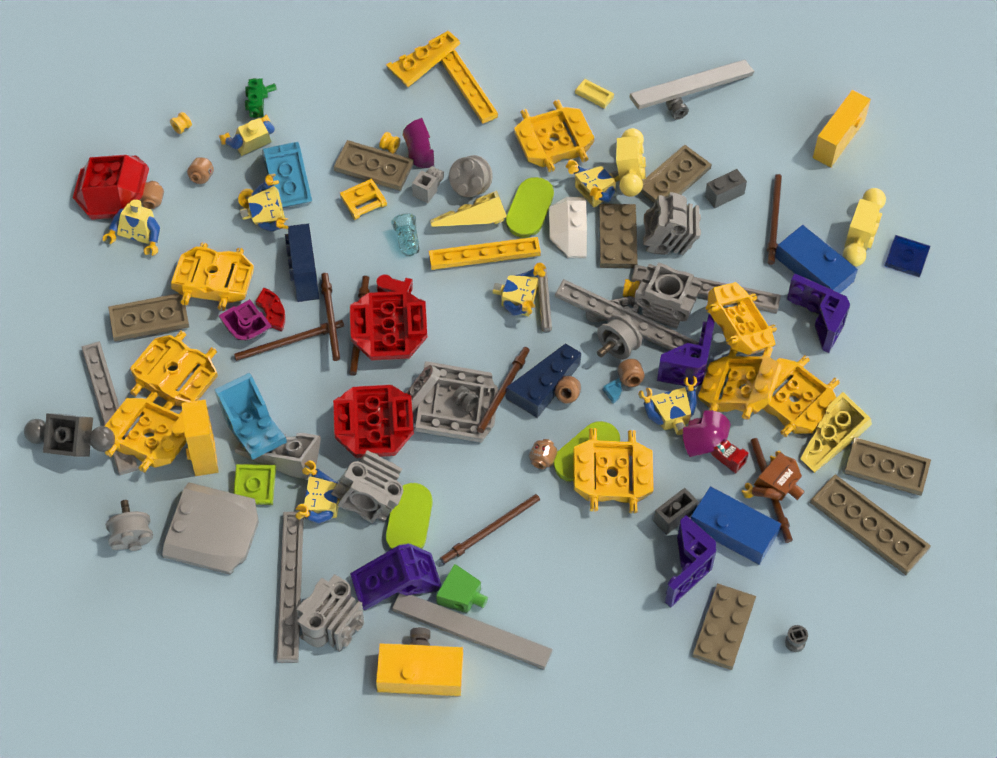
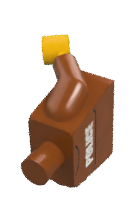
[741,451,805,501]

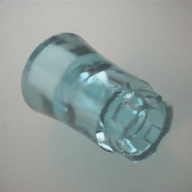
[391,214,420,256]

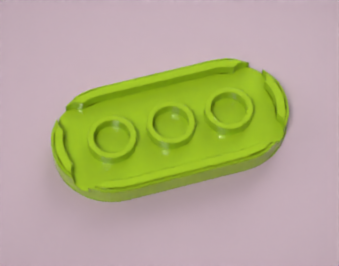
[506,177,554,238]
[554,421,620,482]
[386,483,433,549]

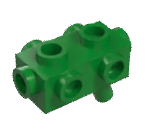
[245,78,277,118]

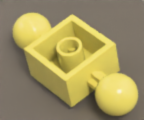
[616,128,646,197]
[842,188,886,267]

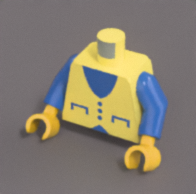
[219,114,275,156]
[565,160,620,207]
[240,174,288,232]
[103,200,160,256]
[493,262,546,317]
[638,376,697,435]
[295,460,340,524]

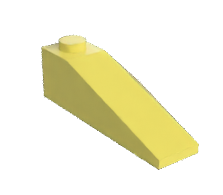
[430,191,507,227]
[800,392,872,473]

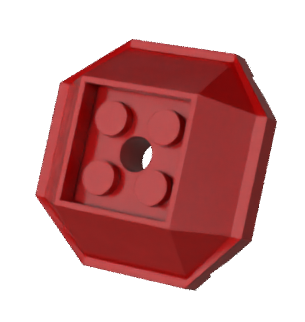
[73,155,149,220]
[350,291,428,361]
[333,385,414,458]

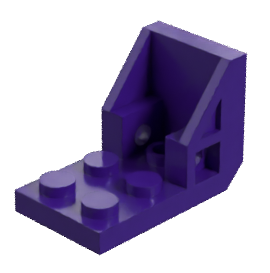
[787,274,850,353]
[657,314,715,388]
[665,515,716,608]
[350,543,442,610]

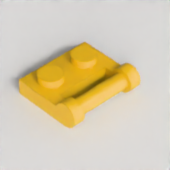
[340,179,387,220]

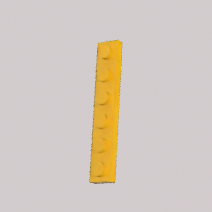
[441,49,498,124]
[429,237,541,270]

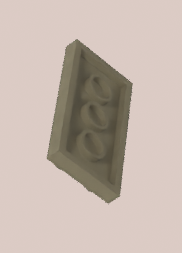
[334,140,414,191]
[641,145,712,203]
[599,204,638,268]
[108,293,189,342]
[845,437,931,496]
[693,583,756,670]

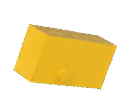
[813,90,871,167]
[181,399,219,476]
[376,643,463,696]

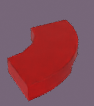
[256,287,286,332]

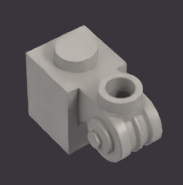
[412,166,444,203]

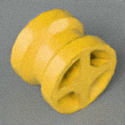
[170,112,192,134]
[379,132,401,154]
[623,279,640,298]

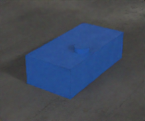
[775,225,858,293]
[691,486,781,565]

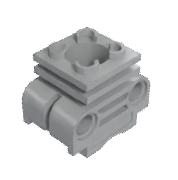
[643,192,701,255]
[635,262,702,329]
[331,450,403,523]
[297,574,364,652]

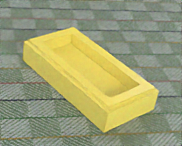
[575,79,614,109]

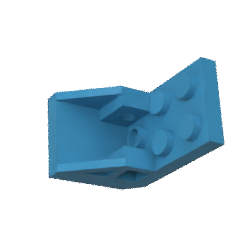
[262,142,312,208]
[214,373,287,460]

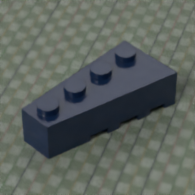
[285,223,320,302]
[506,343,581,418]

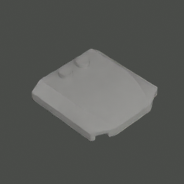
[415,361,499,443]
[162,482,259,575]

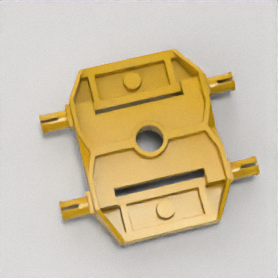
[514,100,594,172]
[171,242,254,311]
[706,282,777,355]
[130,330,218,410]
[698,346,782,420]
[754,355,840,437]
[105,391,187,472]
[573,428,654,514]

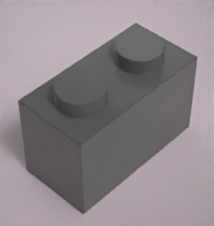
[705,169,747,209]
[653,488,698,535]

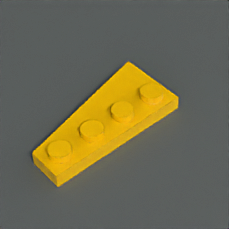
[386,30,460,87]

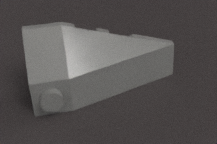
[235,433,321,479]

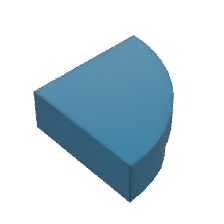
[602,378,622,404]

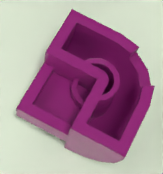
[402,118,434,168]
[218,299,272,341]
[683,410,731,457]

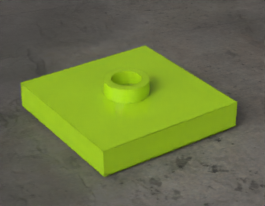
[234,464,276,505]

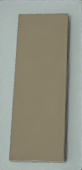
[810,474,931,575]

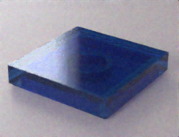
[885,235,931,277]

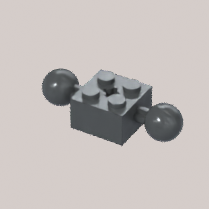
[24,413,115,457]

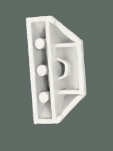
[549,197,587,258]

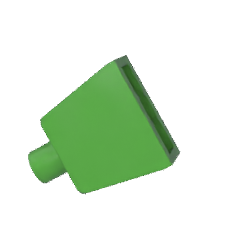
[436,564,488,613]

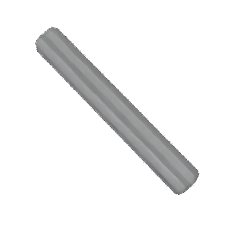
[537,268,552,332]

